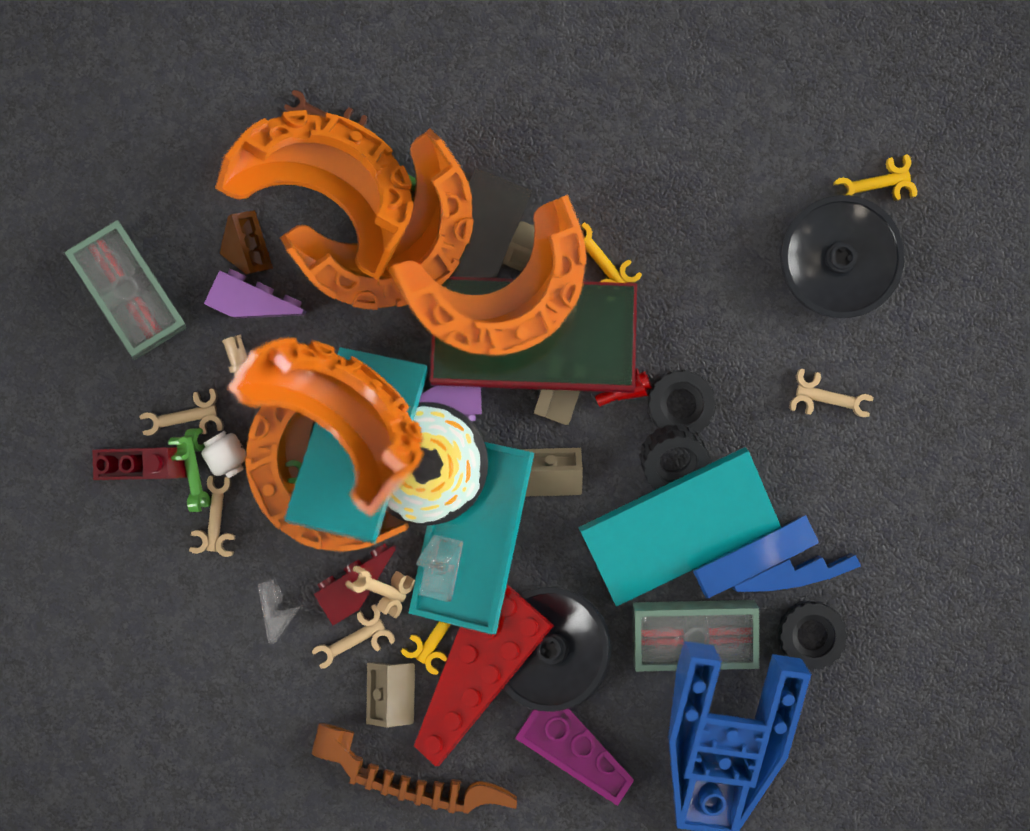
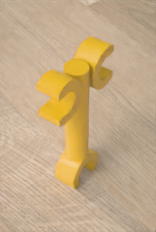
[833,154,917,201]
[581,223,642,302]
[401,621,451,675]

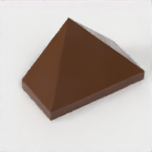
[219,210,273,275]

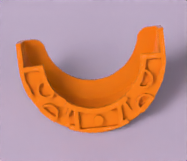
[215,110,413,281]
[280,129,474,310]
[388,195,586,355]
[228,338,423,517]
[246,406,409,552]

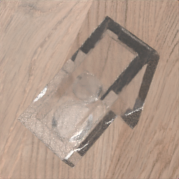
[416,535,464,602]
[258,579,303,644]

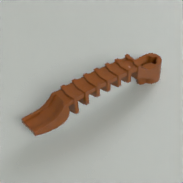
[311,723,517,813]

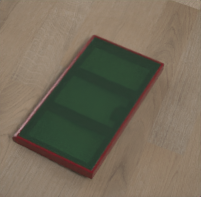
[429,276,637,393]

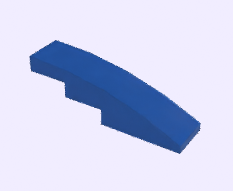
[693,515,819,599]
[732,553,861,592]

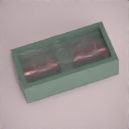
[64,220,186,361]
[632,600,759,671]

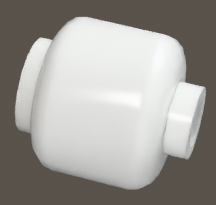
[201,431,247,478]

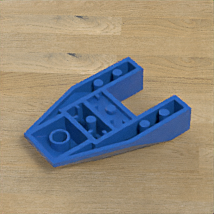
[668,641,811,831]

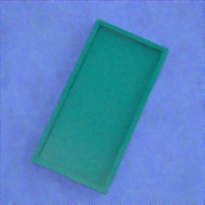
[284,347,429,544]
[409,442,534,634]
[578,447,781,607]

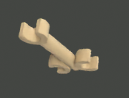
[789,369,873,417]
[140,389,224,436]
[189,475,236,557]
[346,566,415,618]
[312,604,395,669]

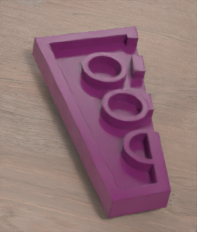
[514,709,634,806]

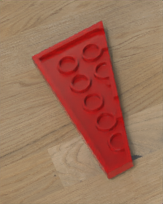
[414,584,554,767]

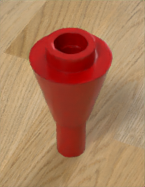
[595,368,652,407]

